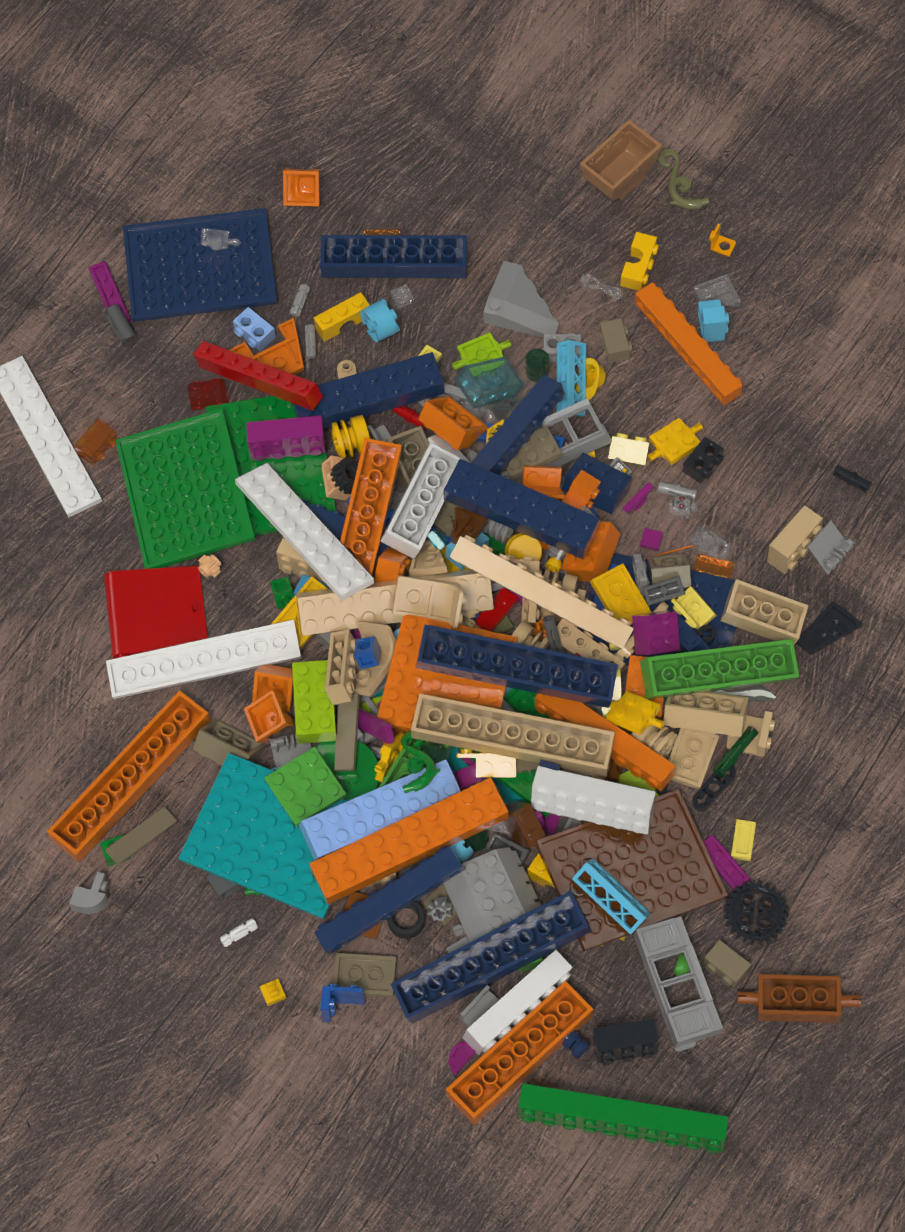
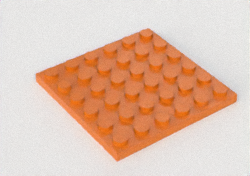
[377,614,518,731]

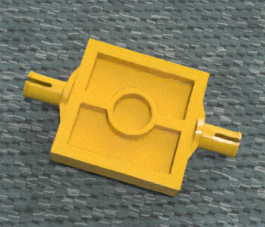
[647,418,703,465]
[606,691,665,735]
[374,732,404,782]

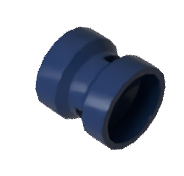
[562,1030,590,1059]

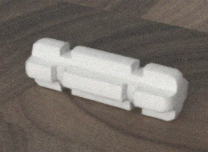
[220,918,258,947]

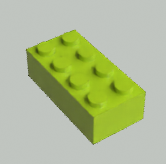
[292,660,336,744]

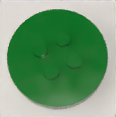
[315,740,380,801]

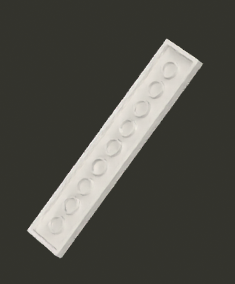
[0,356,102,518]
[235,463,374,601]
[106,620,302,699]

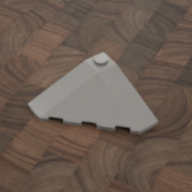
[483,261,559,337]

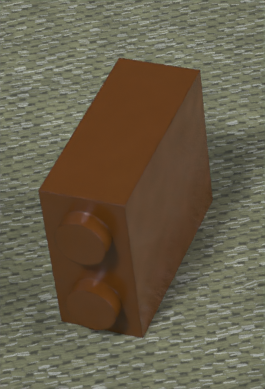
[504,801,546,849]

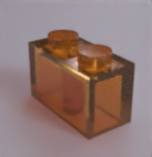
[74,419,117,466]

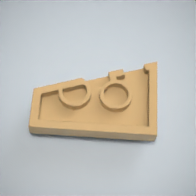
[409,539,448,577]

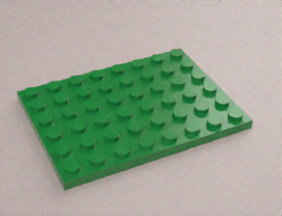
[206,396,336,536]
[115,408,256,569]

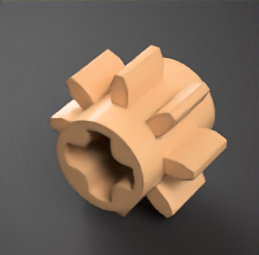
[198,555,221,578]

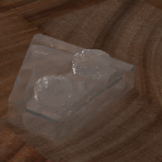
[693,274,741,307]

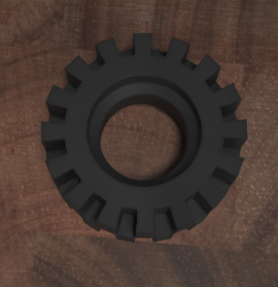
[330,457,358,494]

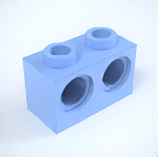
[233,307,276,352]

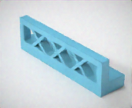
[556,340,586,417]
[572,858,651,935]

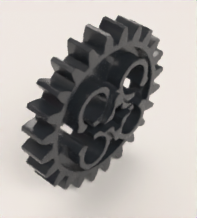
[723,880,789,945]

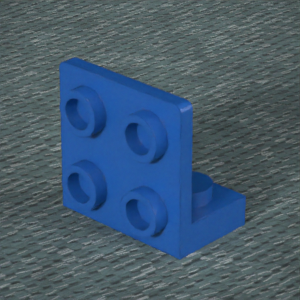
[320,984,365,1022]

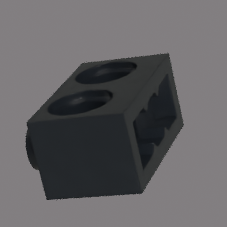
[683,437,724,484]

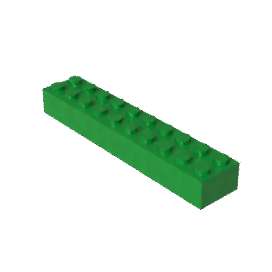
[518,1083,729,1153]

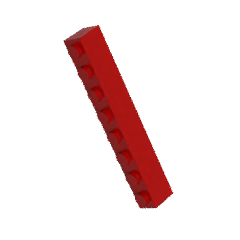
[193,341,323,411]

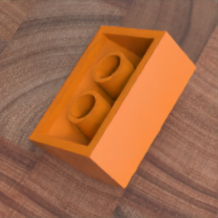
[418,396,488,450]

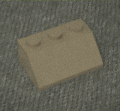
[386,426,429,492]
[192,718,266,766]

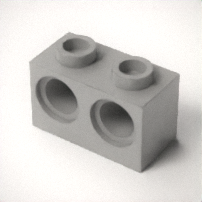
[544,333,581,363]

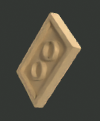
[668,728,719,790]

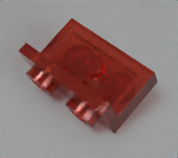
[188,378,228,410]

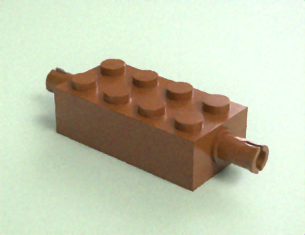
[737,974,861,1023]

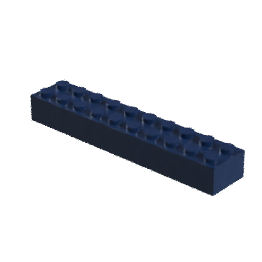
[416,624,618,708]
[391,891,592,1024]

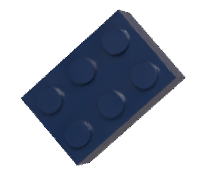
[562,453,632,515]

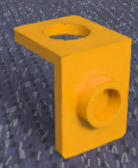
[709,223,736,257]

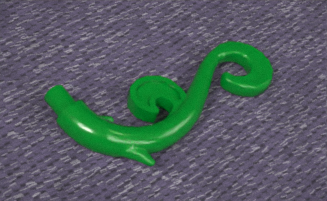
[401,731,441,793]

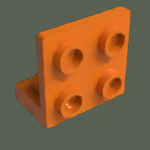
[521,465,565,500]

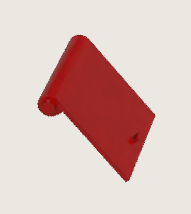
[104,566,208,659]

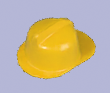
[576,358,606,400]

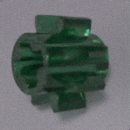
[423,742,446,764]
[464,830,489,851]

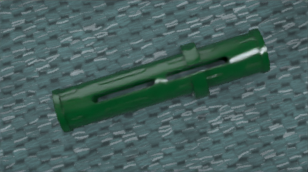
[713,726,758,777]

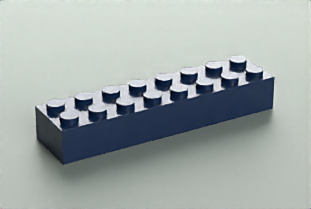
[320,235,467,278]
[292,352,445,429]
[443,459,600,559]

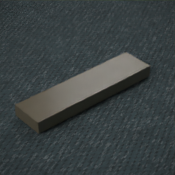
[334,694,360,772]
[106,807,177,866]

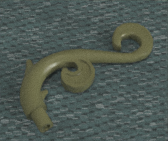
[657,149,709,210]

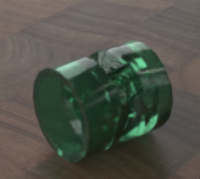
[525,349,549,382]

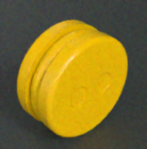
[504,533,542,561]

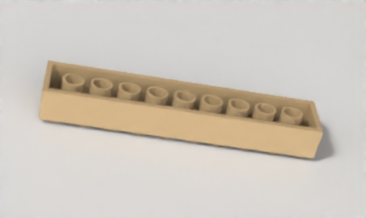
[449,535,634,649]
[296,569,494,636]
[411,693,615,777]

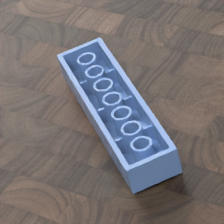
[299,760,461,860]

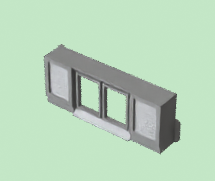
[633,916,723,1052]

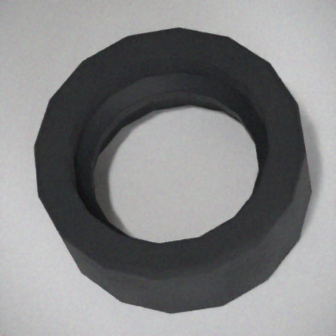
[387,901,425,939]

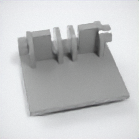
[807,520,854,574]
[269,733,312,768]

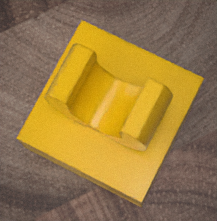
[259,979,286,1006]

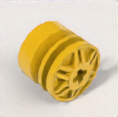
[331,415,370,458]

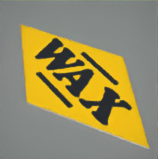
[486,419,504,444]

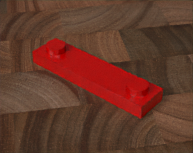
[475,587,519,632]

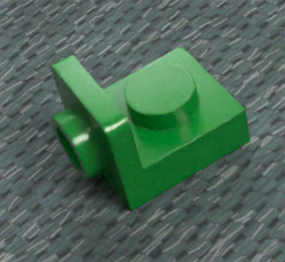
[270,577,294,609]

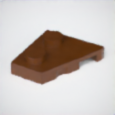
[451,507,488,544]

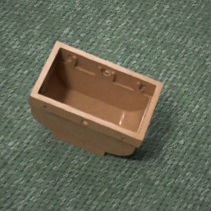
[580,119,662,201]

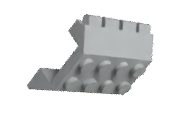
[443,848,541,942]

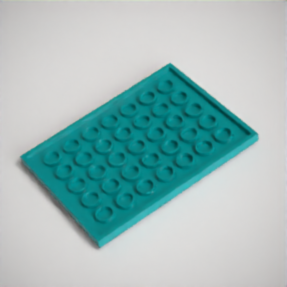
[178,753,347,920]

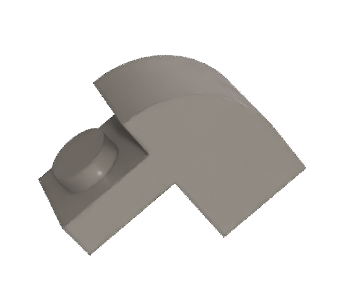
[69,872,109,914]

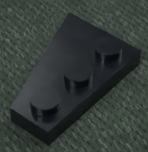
[796,601,863,655]

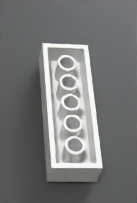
[380,442,463,559]
[531,766,656,835]
[462,950,573,1056]

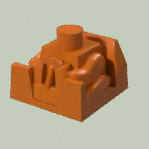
[283,168,321,206]
[252,664,293,713]
[244,689,294,743]

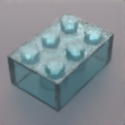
[454,356,524,409]

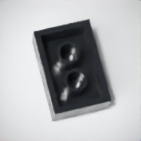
[593,1019,659,1065]

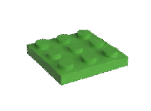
[264,747,347,828]

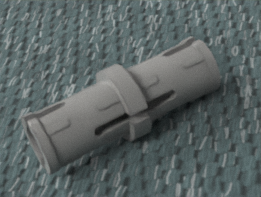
[658,481,697,502]

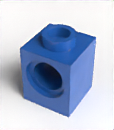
[354,636,381,669]

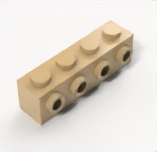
[552,618,626,674]
[325,629,357,705]

